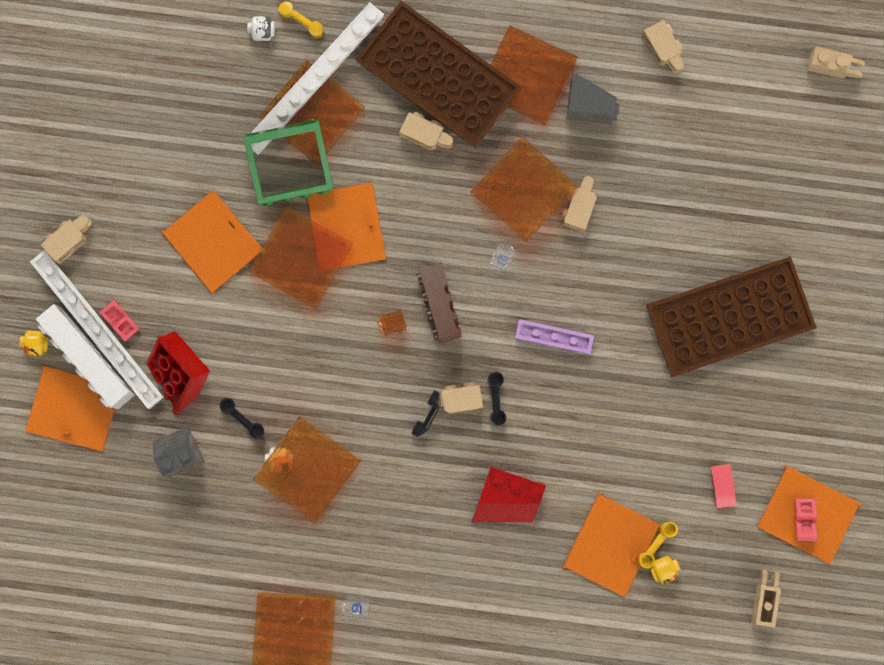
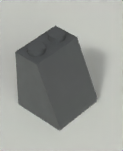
[566,73,620,125]
[153,426,204,477]

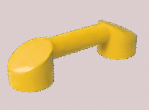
[278,1,324,39]
[638,522,678,569]

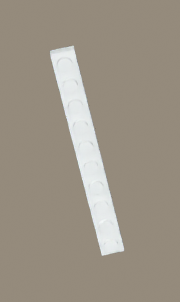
[243,2,384,155]
[30,250,165,410]

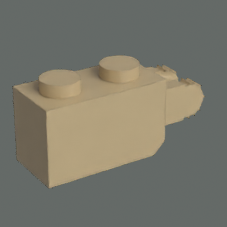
[642,20,684,74]
[807,46,865,78]
[399,112,453,150]
[561,176,597,233]
[41,215,92,264]
[429,382,483,414]
[751,569,780,628]

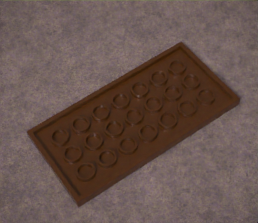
[356,1,521,149]
[646,256,817,377]

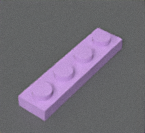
[515,319,594,355]

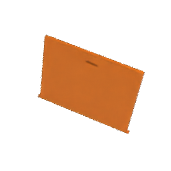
[307,182,386,273]
[161,190,263,295]
[25,365,115,452]
[757,465,861,564]
[562,492,660,597]

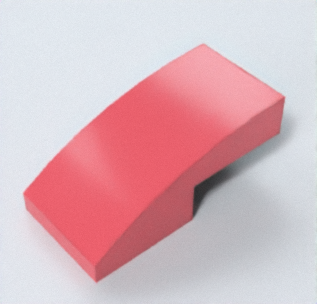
[99,300,140,341]
[711,464,736,508]
[795,499,818,541]

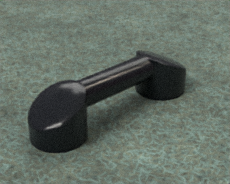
[487,372,507,426]
[411,390,441,437]
[220,398,264,439]

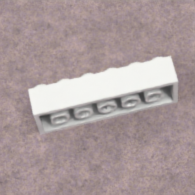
[36,304,136,409]

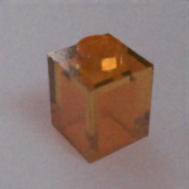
[377,310,407,336]

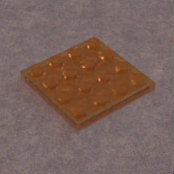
[491,25,578,125]
[258,60,365,165]
[470,137,578,243]
[249,206,353,310]
[253,416,361,523]
[252,592,336,665]

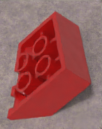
[146,331,211,415]
[471,467,546,523]

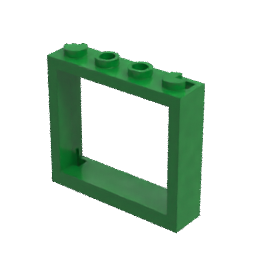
[243,119,333,206]

